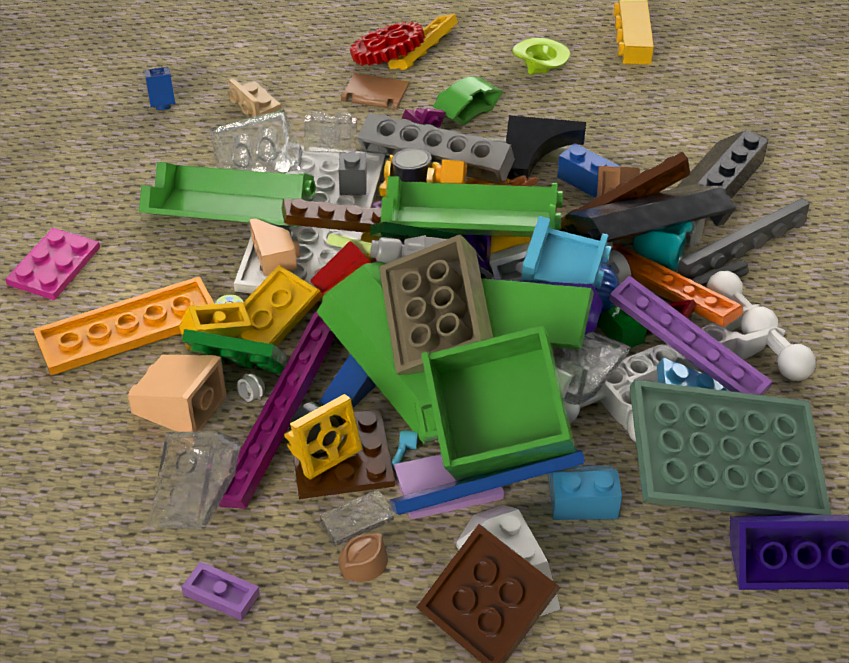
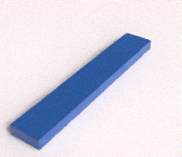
[389,449,585,515]

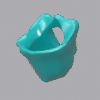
[633,222,693,272]

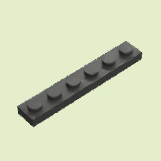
[677,198,810,280]

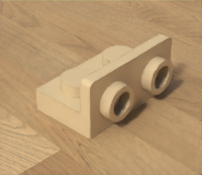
[228,78,281,120]

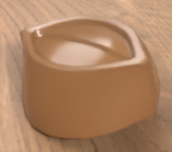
[338,533,388,582]

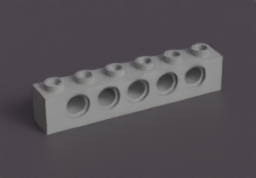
[357,113,515,183]

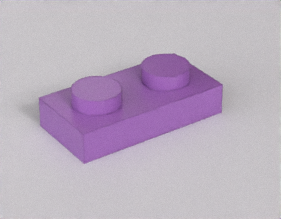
[181,562,260,621]

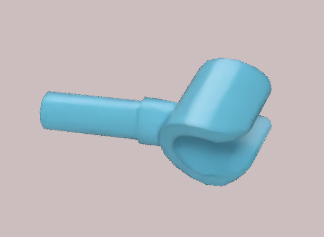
[391,430,418,468]

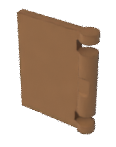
[341,73,409,110]

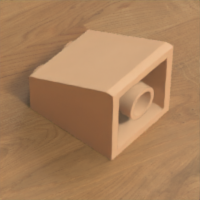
[128,355,227,438]

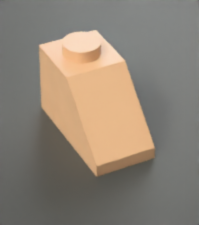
[250,219,301,277]

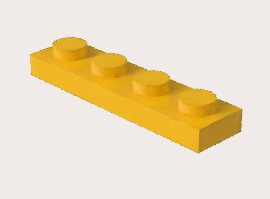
[388,14,458,70]

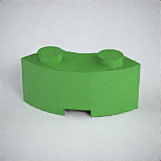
[433,76,503,126]

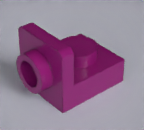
[402,108,446,128]

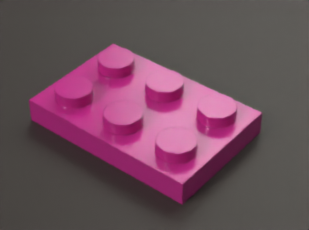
[5,227,100,300]

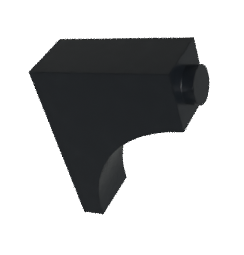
[506,115,586,180]

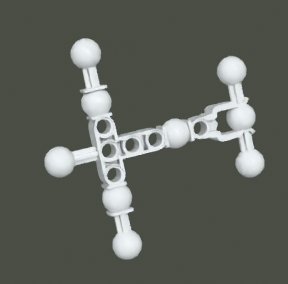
[557,271,816,442]

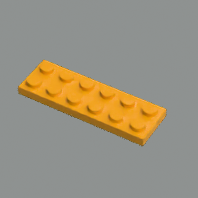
[33,276,214,376]

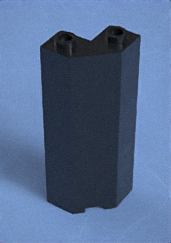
[559,183,737,243]

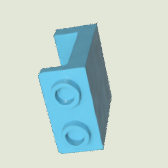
[522,216,612,289]

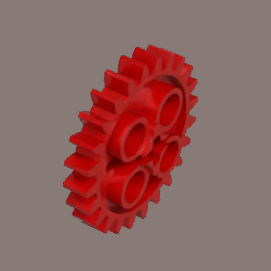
[350,21,426,66]

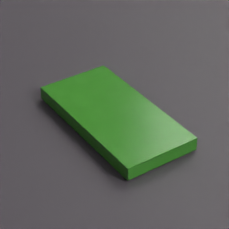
[481,278,594,350]

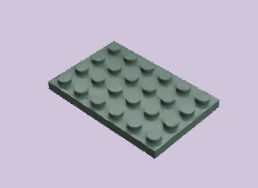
[630,380,831,515]

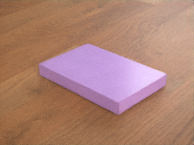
[394,454,504,520]

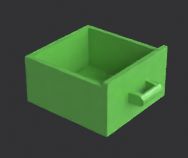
[415,325,576,480]

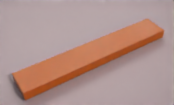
[611,243,743,327]

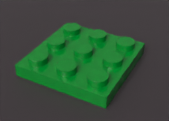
[182,329,290,375]

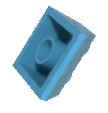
[548,465,622,520]

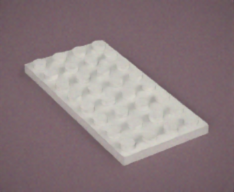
[234,144,386,301]

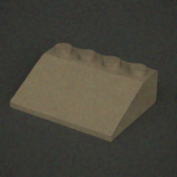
[379,234,493,375]

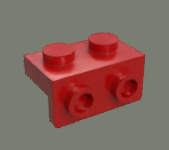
[310,241,371,297]

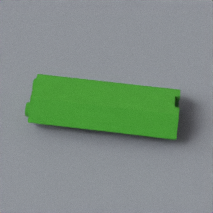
[139,162,316,228]
[381,176,563,237]
[316,262,438,444]

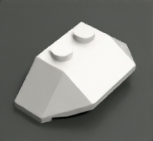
[456,505,560,616]

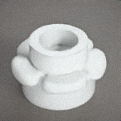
[237,373,265,402]

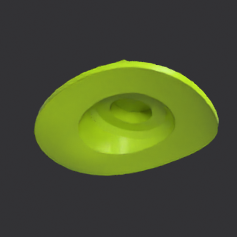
[512,38,570,75]

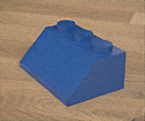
[557,143,621,197]

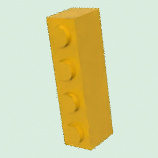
[613,0,654,64]

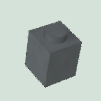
[338,152,367,195]

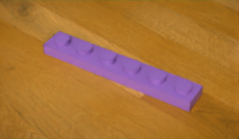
[609,276,773,395]

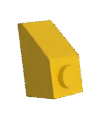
[179,302,252,350]

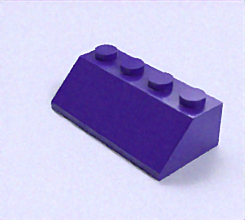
[730,515,849,590]

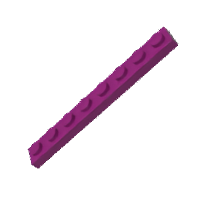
[214,312,336,509]

